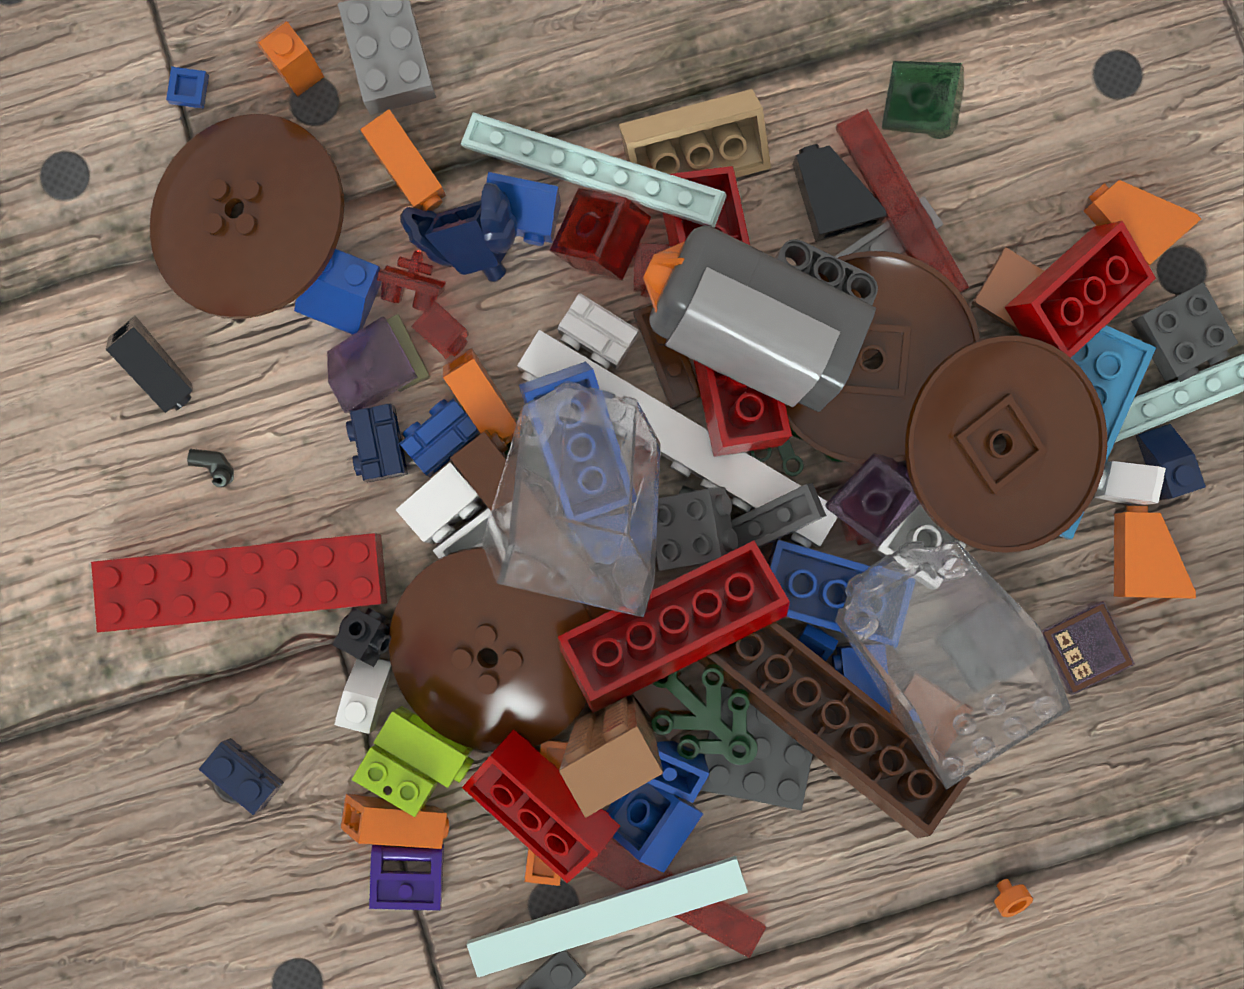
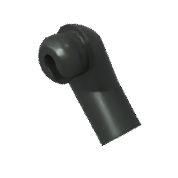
[187,449,234,488]

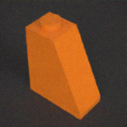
[255,21,325,97]
[360,109,446,211]
[1083,180,1201,265]
[443,348,520,445]
[1114,506,1196,599]
[341,794,449,849]

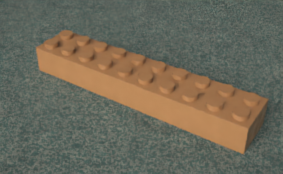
[559,695,663,818]

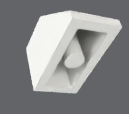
[1094,461,1166,506]
[334,659,392,734]

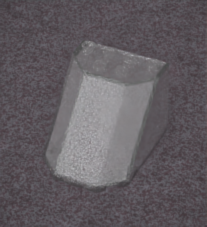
[482,380,661,617]
[835,541,1071,789]

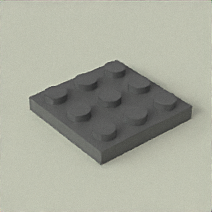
[701,686,813,811]

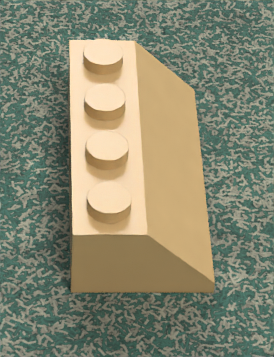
[619,89,771,178]

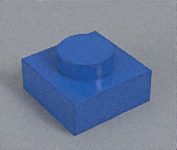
[166,66,209,109]
[797,623,838,662]

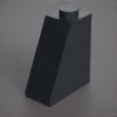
[792,144,887,242]
[106,316,193,413]

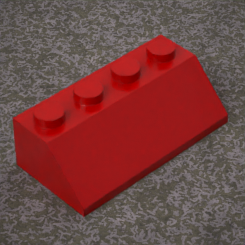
[1004,221,1156,358]
[462,729,620,883]

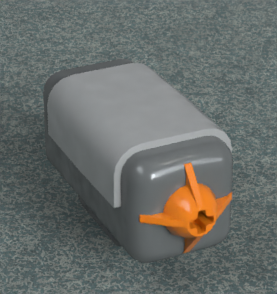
[643,226,878,412]

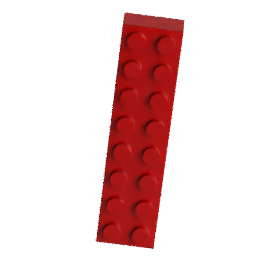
[662,166,792,457]
[91,533,387,633]

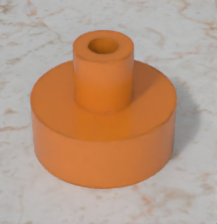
[994,879,1033,917]

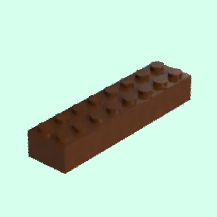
[698,622,971,838]

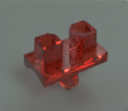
[377,250,446,312]

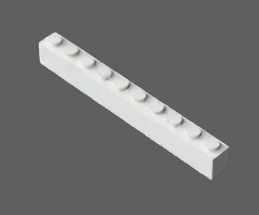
[517,330,842,548]

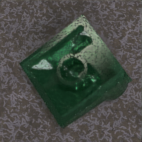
[881,61,964,139]

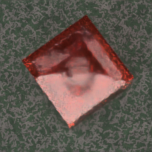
[549,188,651,280]

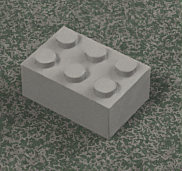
[338,0,436,115]

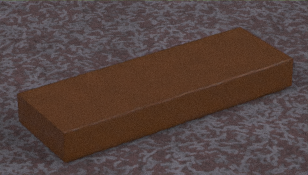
[633,304,701,409]

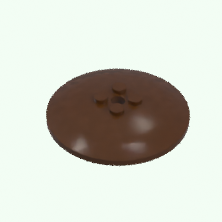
[150,114,344,319]
[785,251,981,465]
[905,336,1107,553]
[389,546,593,752]

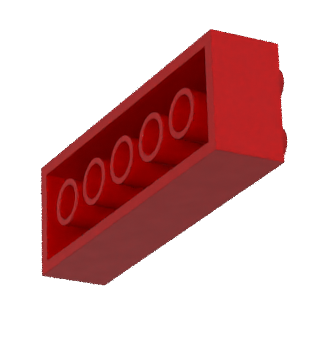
[558,541,790,713]

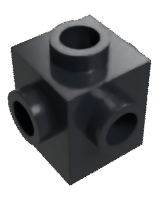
[332,607,391,667]

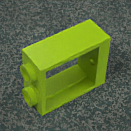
[373,706,474,788]
[351,744,439,817]

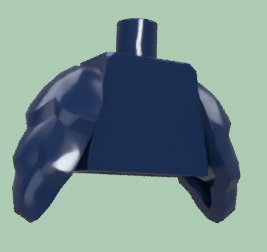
[400,182,517,282]

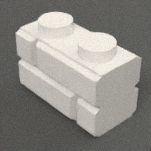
[557,293,639,370]

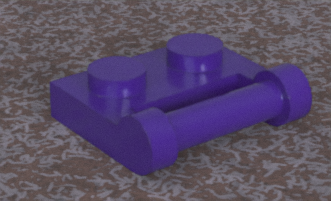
[369,844,444,911]

